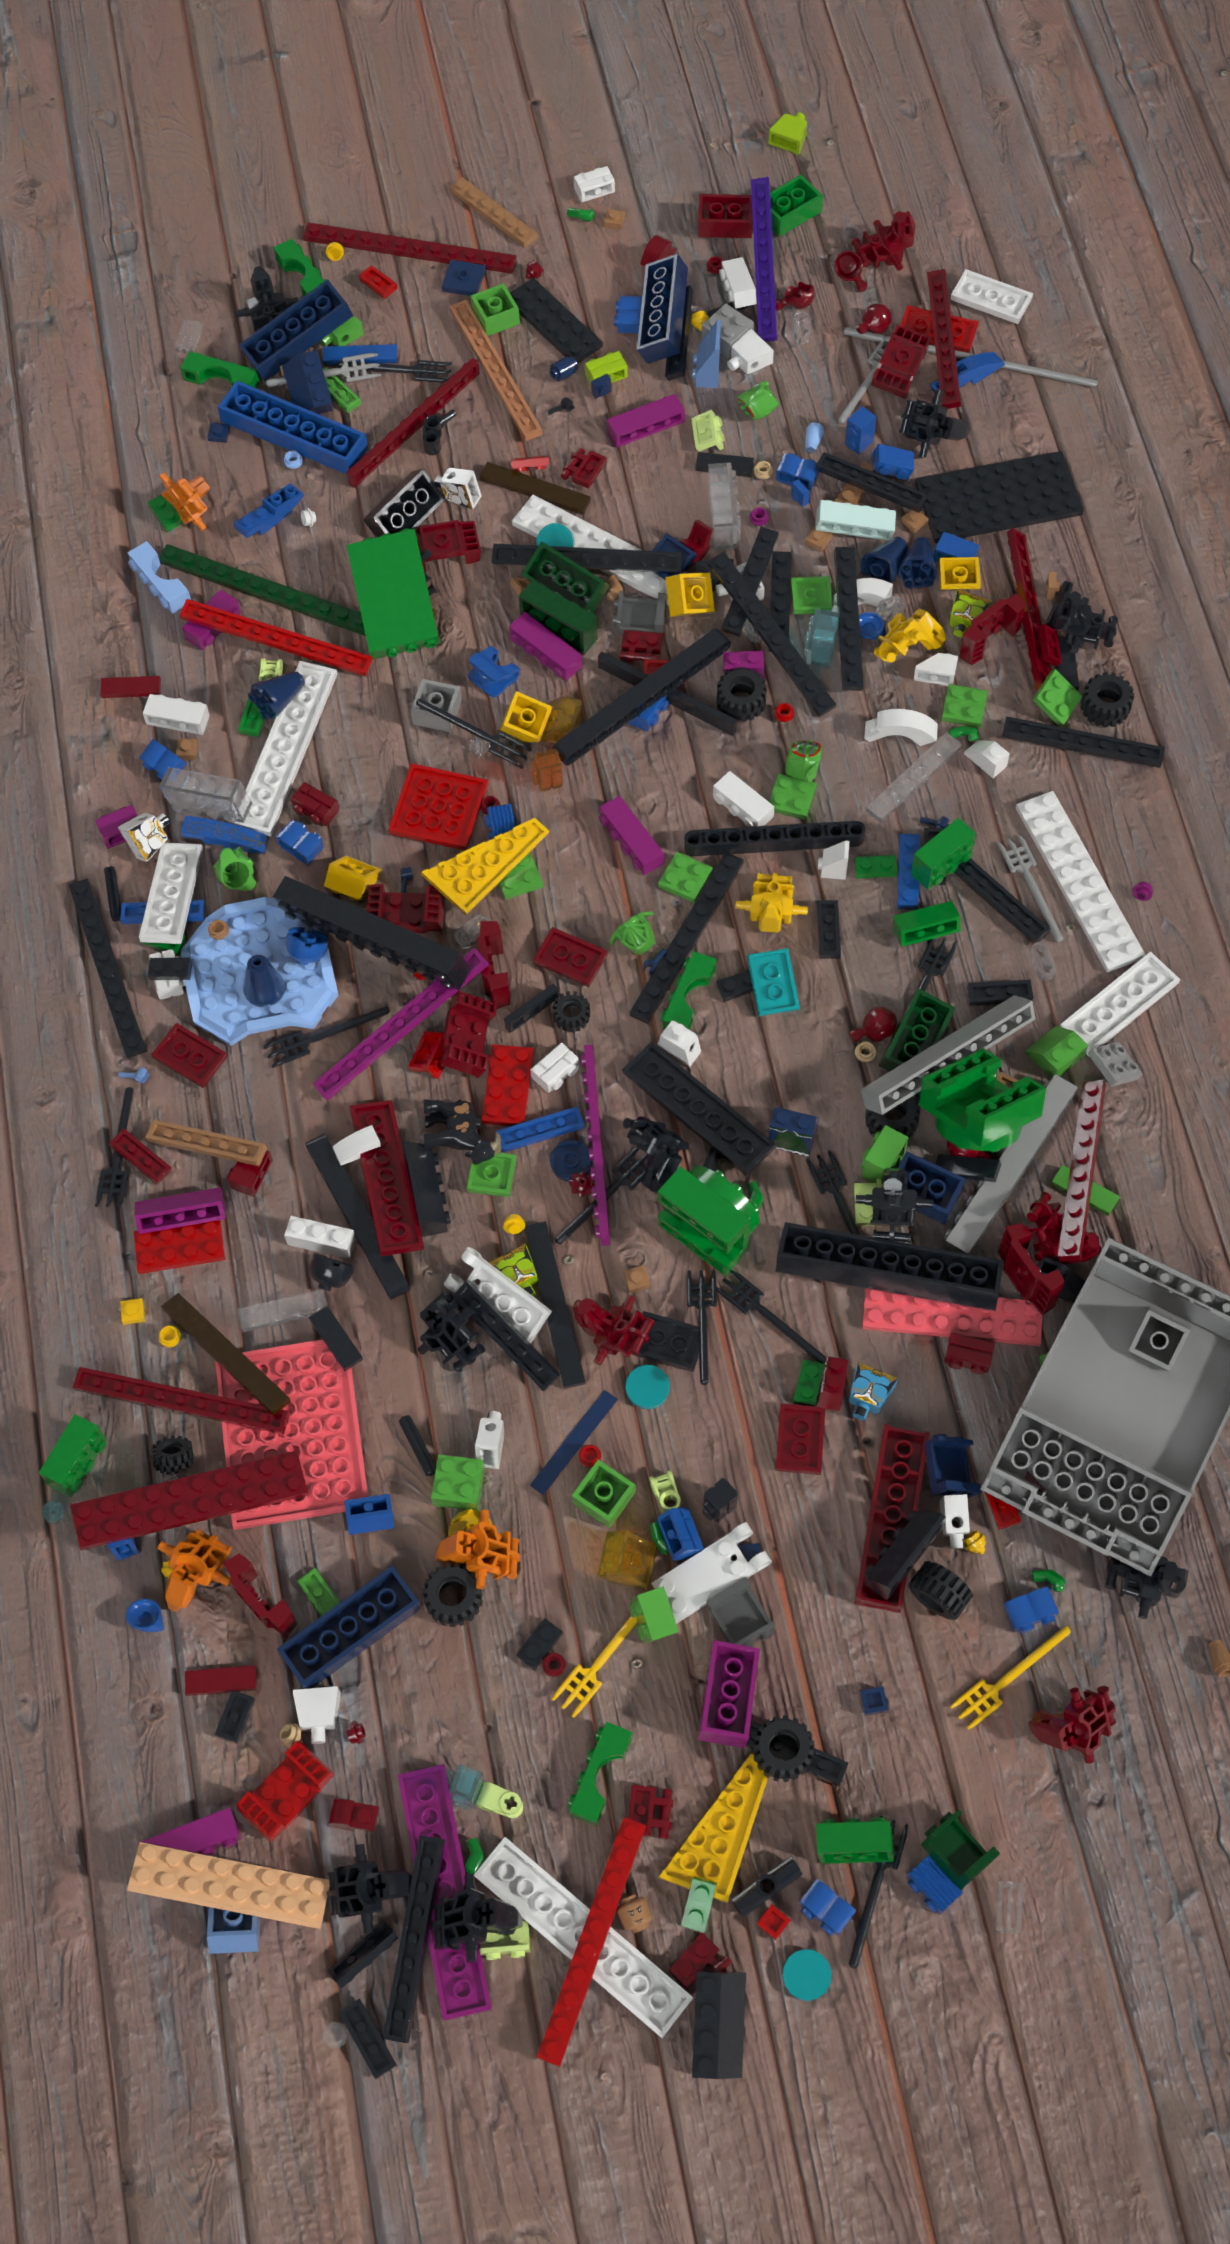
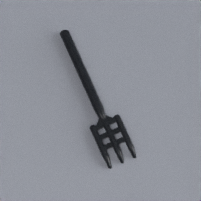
[337,360,452,382]
[416,698,531,769]
[917,938,957,991]
[264,1006,390,1068]
[94,1087,134,1208]
[555,1147,648,1245]
[806,1151,860,1235]
[687,1270,717,1386]
[717,1270,826,1364]
[849,1816,908,1969]

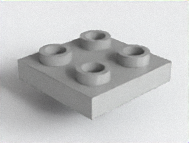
[1087,1042,1143,1086]

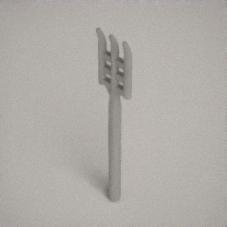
[838,336,887,424]
[266,353,381,387]
[997,835,1063,942]

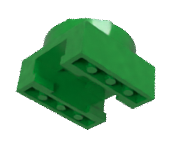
[919,1048,1046,1152]
[658,1165,760,1277]

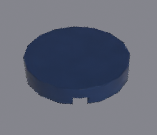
[550,1140,593,1181]

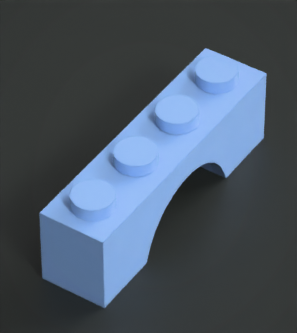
[127,541,191,614]

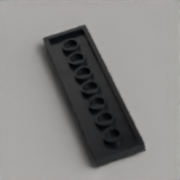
[622,1042,776,1176]

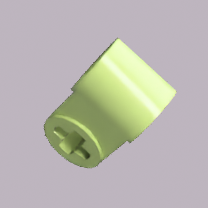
[259,658,283,681]
[649,1470,681,1513]
[475,1782,523,1818]

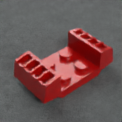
[237,1741,335,1843]

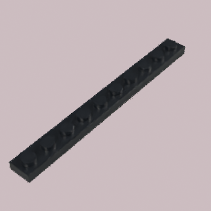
[492,543,683,573]
[708,552,836,718]
[630,852,744,1024]
[69,878,147,1059]

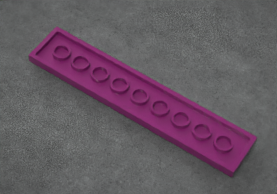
[398,1764,492,2021]

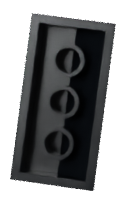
[363,469,446,537]
[404,1141,451,1237]
[864,1506,946,1601]
[692,1970,746,2079]

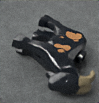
[423,1099,502,1165]

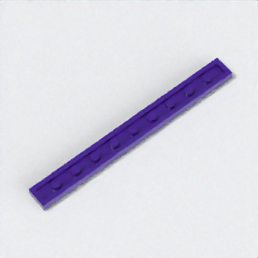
[751,177,778,342]

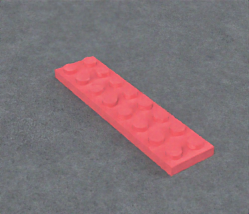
[862,1288,1042,1346]

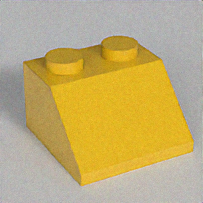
[938,557,981,590]
[666,572,715,617]
[500,691,552,742]
[324,856,382,901]

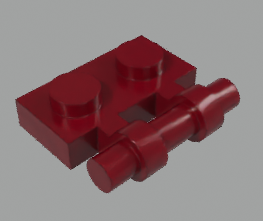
[561,448,607,489]
[620,630,663,662]
[628,1785,674,1840]
[669,1932,733,1995]

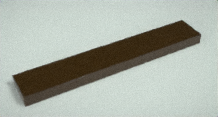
[480,462,591,515]

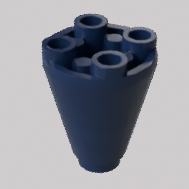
[898,537,937,588]
[248,672,305,720]

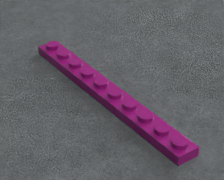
[313,948,489,1101]
[581,1044,611,1246]

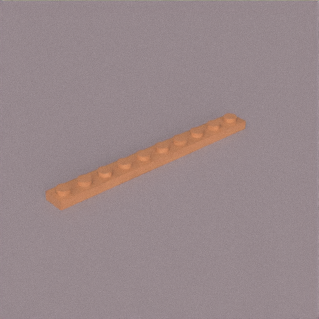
[450,300,543,441]

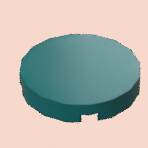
[536,523,575,547]
[625,1365,670,1410]
[782,1949,832,2002]

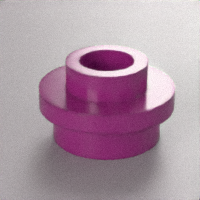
[750,507,769,526]
[1132,882,1153,901]

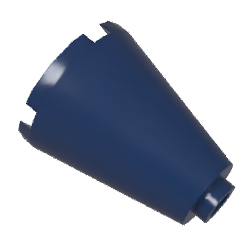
[860,537,908,583]
[243,955,285,1007]

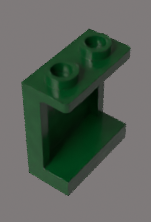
[921,1809,1000,1890]

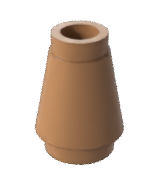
[1208,1640,1230,1677]

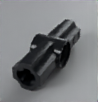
[731,1856,803,1918]

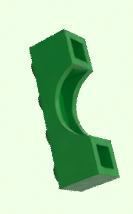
[273,239,326,297]
[180,351,260,389]
[660,951,717,1030]
[567,1721,633,1827]

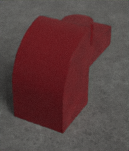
[640,235,677,267]
[680,520,714,567]
[328,1799,379,1832]

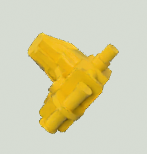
[874,608,946,662]
[735,872,808,933]

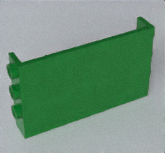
[346,529,441,659]

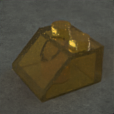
[541,697,582,743]
[597,1530,658,1590]

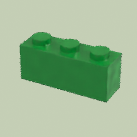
[893,901,961,947]

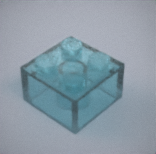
[804,609,839,668]

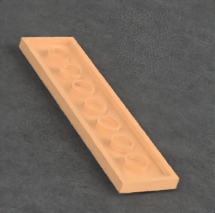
[127,1842,330,1929]

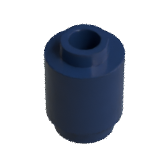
[550,356,578,382]

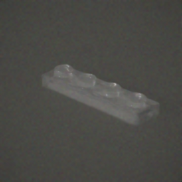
[237,1289,327,1332]

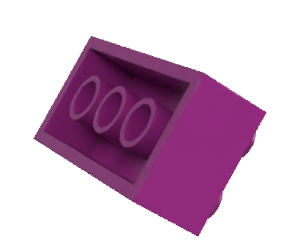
[697,1640,760,1748]

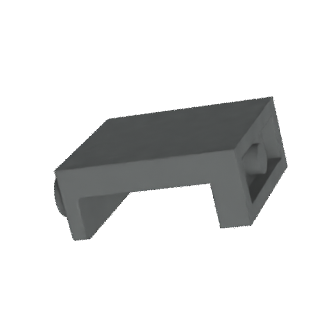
[613,591,666,634]
[706,1577,776,1647]

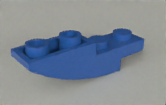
[930,352,1005,393]
[234,483,304,538]

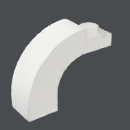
[830,578,893,627]
[864,709,938,746]

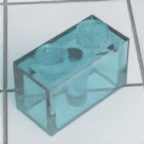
[449,1764,485,1810]

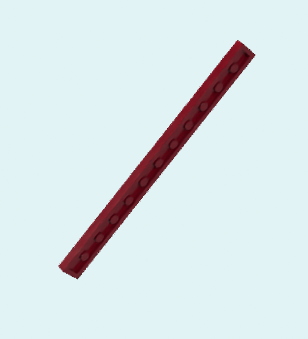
[303,222,517,274]

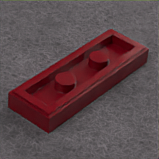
[100,676,161,698]
[109,1128,172,1185]
[185,1665,257,1696]

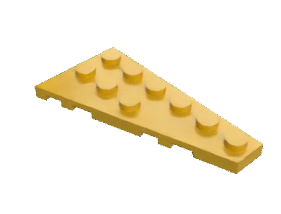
[421,818,550,916]
[659,1754,768,1903]

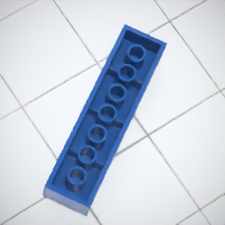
[218,381,368,474]

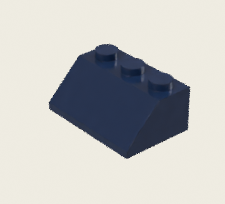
[282,350,333,414]

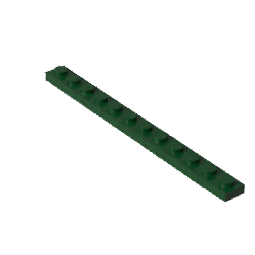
[158,544,366,636]

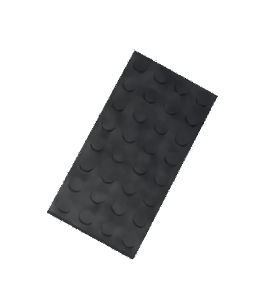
[915,451,1084,543]

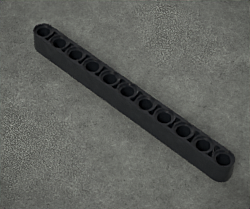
[552,628,731,766]

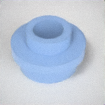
[284,450,303,469]

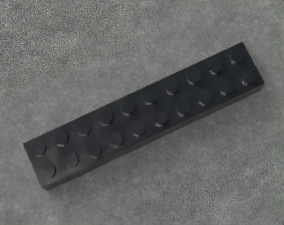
[273,876,471,990]
[776,1222,1004,1311]

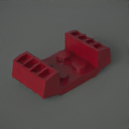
[871,324,932,399]
[415,520,481,572]
[959,593,1026,665]
[366,884,445,933]
[477,921,510,1009]
[441,991,497,1078]
[998,1223,1064,1315]
[223,1553,298,1639]

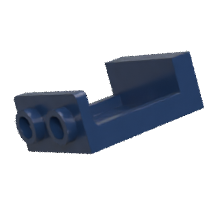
[924,1434,982,1499]

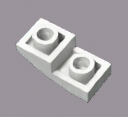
[333,1125,380,1165]

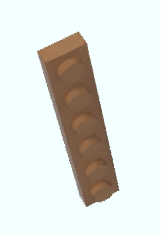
[450,177,537,248]
[805,461,880,552]
[145,1119,267,1166]

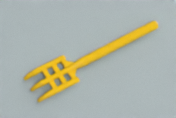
[551,1615,637,1718]
[950,1626,1071,1730]

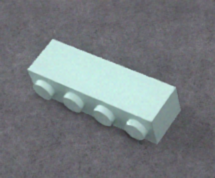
[815,500,896,541]

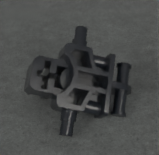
[235,266,299,332]
[899,389,970,458]
[1052,591,1118,654]
[623,1116,689,1192]
[856,1168,933,1243]
[418,1292,485,1372]
[1104,1556,1189,1619]
[327,1844,412,1934]
[431,1874,523,1963]

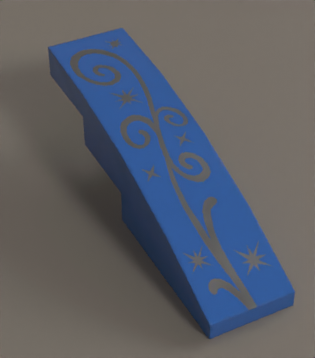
[181,815,268,854]

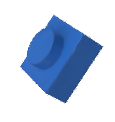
[791,479,810,507]

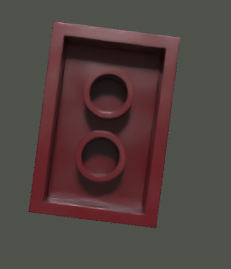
[698,194,753,238]

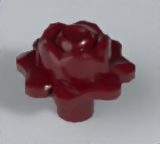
[569,1171,595,1197]

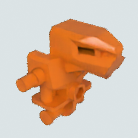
[158,472,210,531]
[435,1510,520,1589]
[157,1529,232,1612]

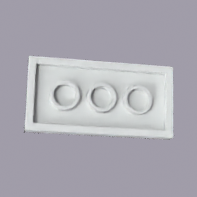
[950,269,1033,324]

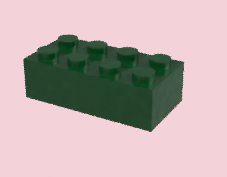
[521,541,610,613]
[519,580,598,655]
[878,988,955,1072]

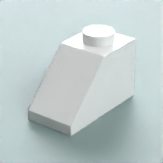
[914,653,958,686]
[964,740,1010,778]
[818,841,849,880]

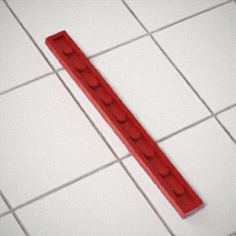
[180,599,373,677]
[536,1817,647,2067]

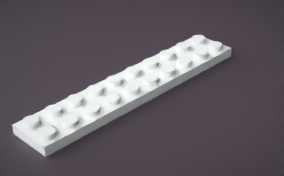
[512,495,688,606]
[232,661,337,836]
[1016,791,1145,973]
[474,1837,693,2039]

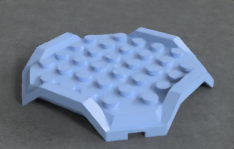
[181,897,339,1046]

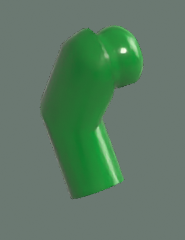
[567,207,595,222]
[948,726,979,741]
[747,1181,764,1209]
[650,1522,669,1555]
[1032,1569,1066,1592]
[464,1838,485,1874]

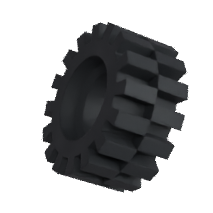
[552,991,590,1032]
[151,1436,194,1474]

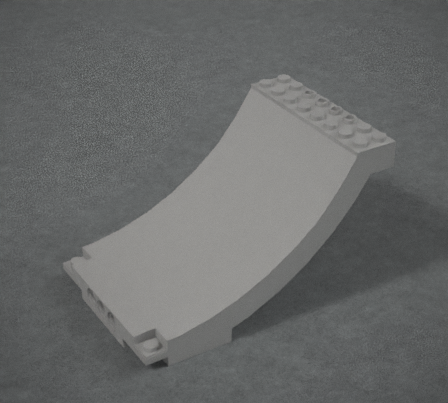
[981,1238,1230,1576]

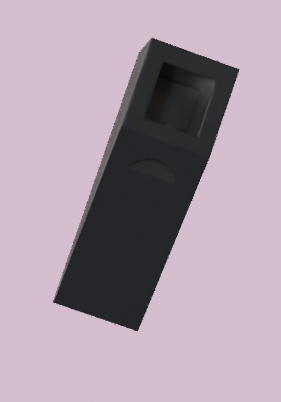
[1037,1257,1086,1303]

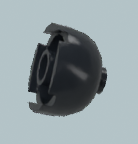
[309,1253,355,1291]

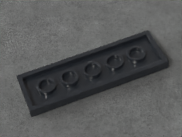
[510,278,603,364]

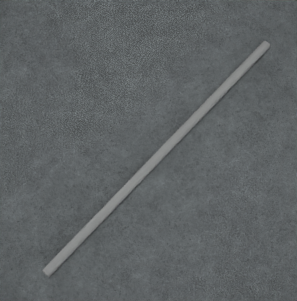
[844,327,1099,388]

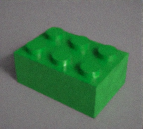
[771,174,823,237]
[911,817,976,890]
[39,1414,107,1498]
[816,1817,894,1864]

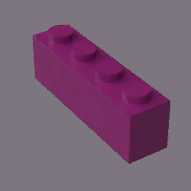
[607,394,685,448]
[509,612,583,681]
[598,795,664,875]
[134,1187,225,1234]
[138,1807,242,1856]

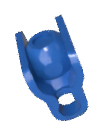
[468,646,521,697]

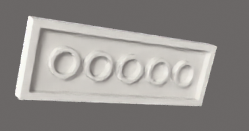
[139,843,203,944]
[1060,951,1180,1056]

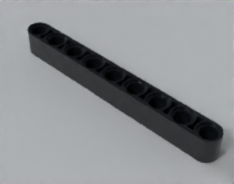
[684,821,865,857]
[305,1133,411,1300]

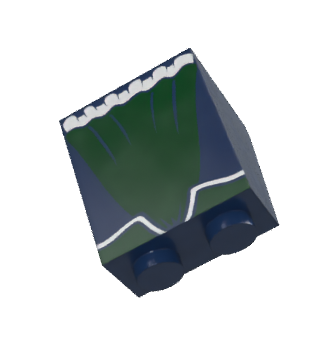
[768,1107,820,1157]

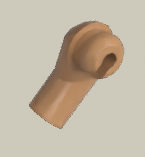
[606,575,623,602]

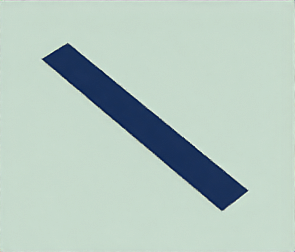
[530,1390,618,1495]

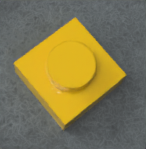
[120,1298,145,1325]

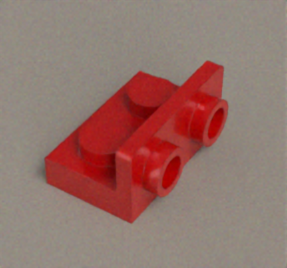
[408,1031,445,1079]

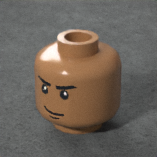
[617,1893,653,1933]

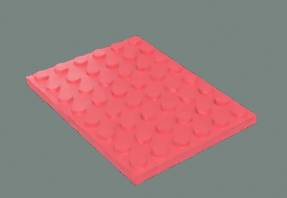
[215,1340,368,1530]

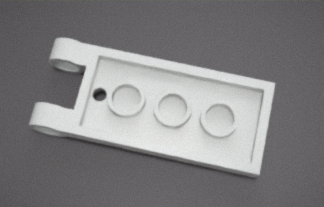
[444,1247,552,1343]
[651,1522,772,1624]

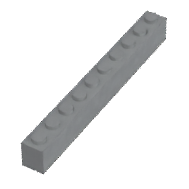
[861,995,1035,1115]
[943,1074,1078,1255]

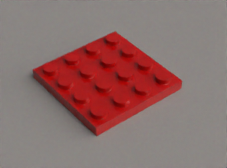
[388,763,489,851]

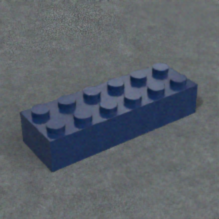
[637,253,688,364]
[239,279,353,381]
[277,1565,422,1689]

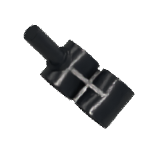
[422,409,457,456]

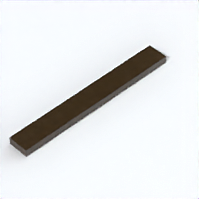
[161,1293,291,1416]

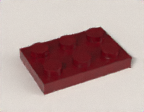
[533,927,608,988]
[151,1023,228,1088]
[775,1404,826,1475]

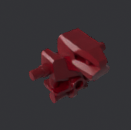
[851,211,915,271]
[1027,1192,1101,1264]
[573,1295,655,1365]
[1028,1686,1116,1764]

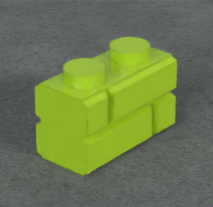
[585,351,628,384]

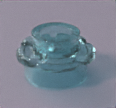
[42,1501,64,1524]

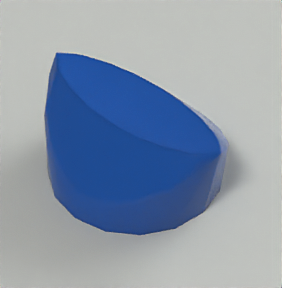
[859,612,886,640]
[125,1598,164,1632]

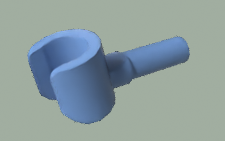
[118,1067,150,1083]

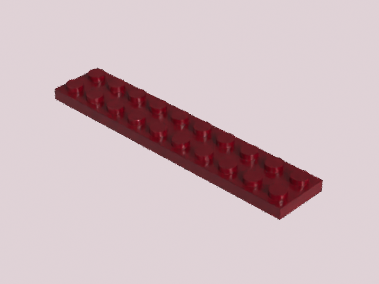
[70,1451,308,1551]

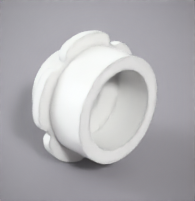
[301,508,316,527]

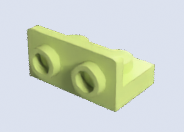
[691,410,725,452]
[854,1179,882,1226]
[480,1921,530,1960]

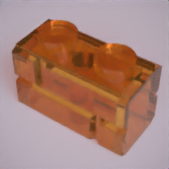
[531,749,563,792]

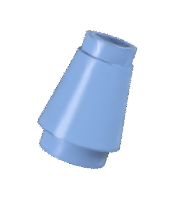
[805,422,824,453]

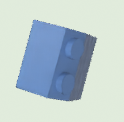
[692,320,721,388]
[207,1907,260,1954]

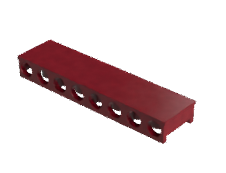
[854,1424,930,1613]

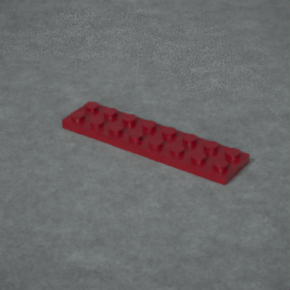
[350,1100,424,1256]

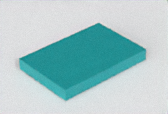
[747,948,800,1017]

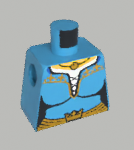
[849,1362,898,1420]

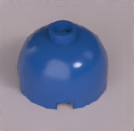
[286,927,328,965]

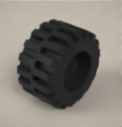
[717,667,767,722]
[1081,672,1134,728]
[865,1096,921,1138]
[908,1561,973,1620]
[423,1563,483,1627]
[753,1715,814,1782]

